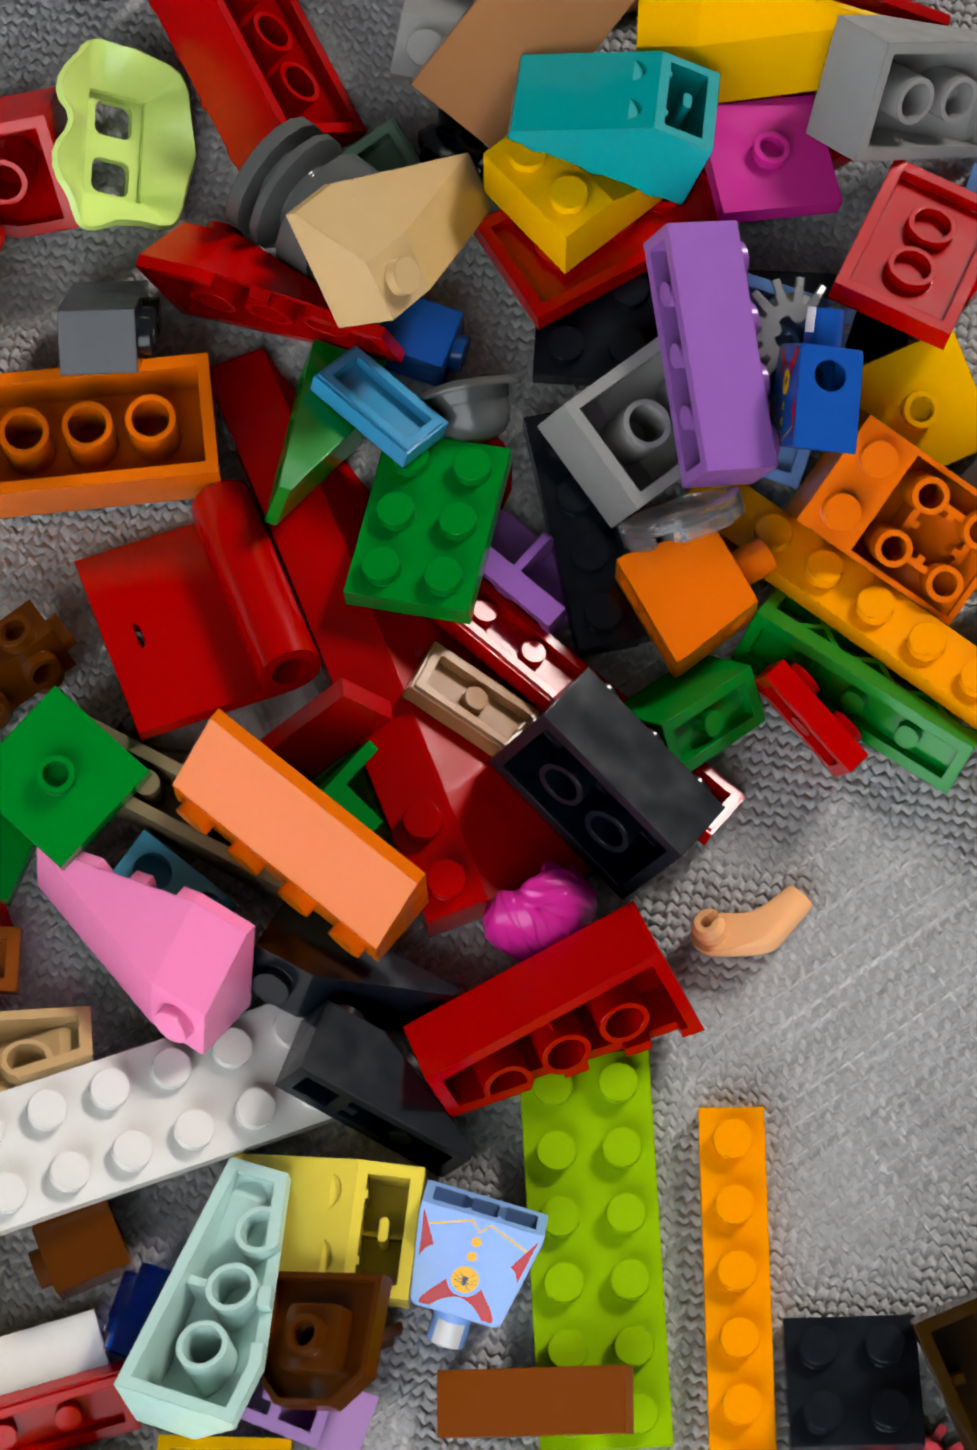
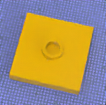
[860,330,977,466]

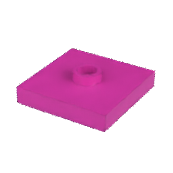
[704,95,843,223]

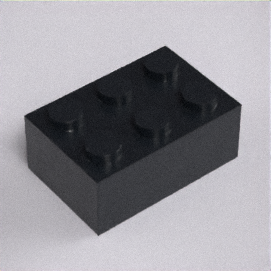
[487,667,726,900]

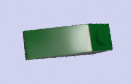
[264,339,386,525]

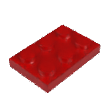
[827,160,977,350]

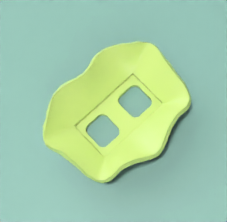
[52,39,197,231]

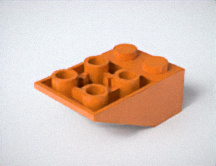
[784,408,977,626]

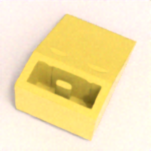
[233,1153,427,1309]

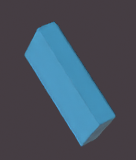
[310,345,449,468]

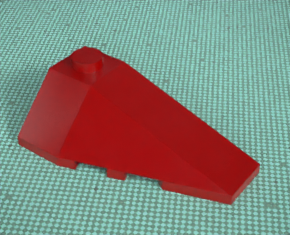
[0,87,80,238]
[135,221,405,363]

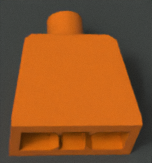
[615,527,777,679]

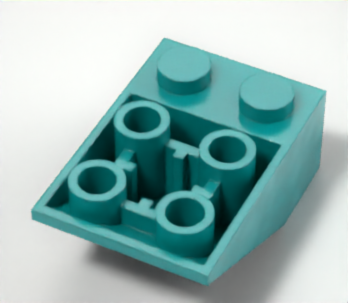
[507,51,720,205]

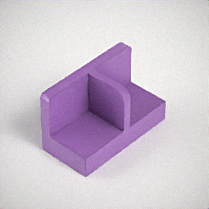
[483,510,568,636]

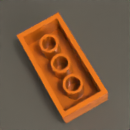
[0,352,223,519]

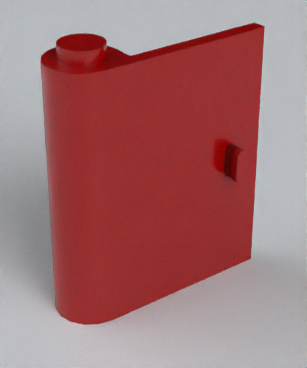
[74,480,321,741]

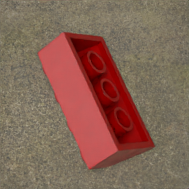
[148,0,367,171]

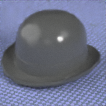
[417,373,521,444]

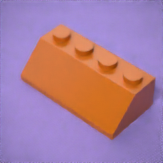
[172,708,429,962]

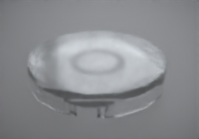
[618,486,746,552]

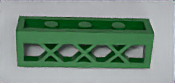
[731,588,977,794]

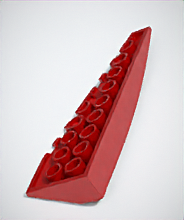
[211,348,597,938]

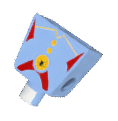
[410,1179,548,1349]

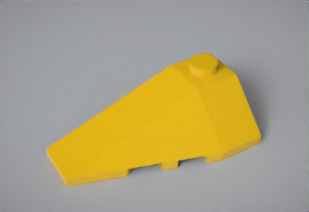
[636,0,880,103]

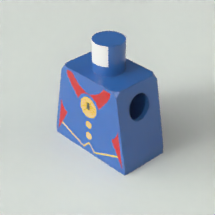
[769,306,864,454]

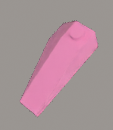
[37,847,255,1055]

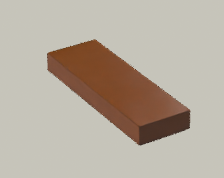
[437,1364,634,1439]

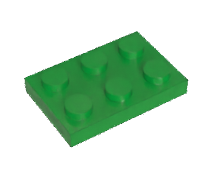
[343,438,512,625]

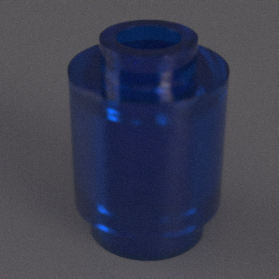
[103,1262,171,1359]

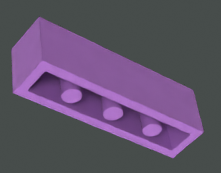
[643,220,780,488]

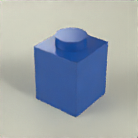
[372,298,471,386]

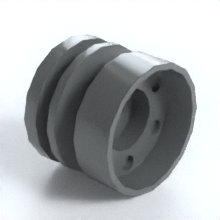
[226,117,379,285]

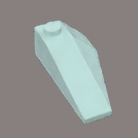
[113,1156,291,1440]

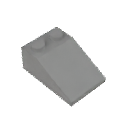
[806,15,977,162]
[537,337,771,528]

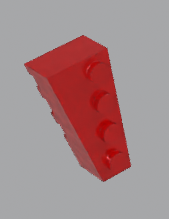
[403,901,705,1117]

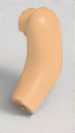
[690,885,813,957]

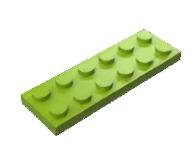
[520,1050,674,1450]

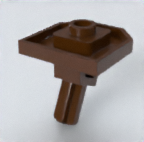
[259,1271,403,1412]

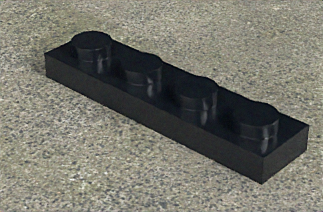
[522,412,641,658]

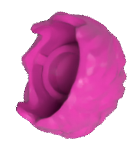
[482,861,597,962]

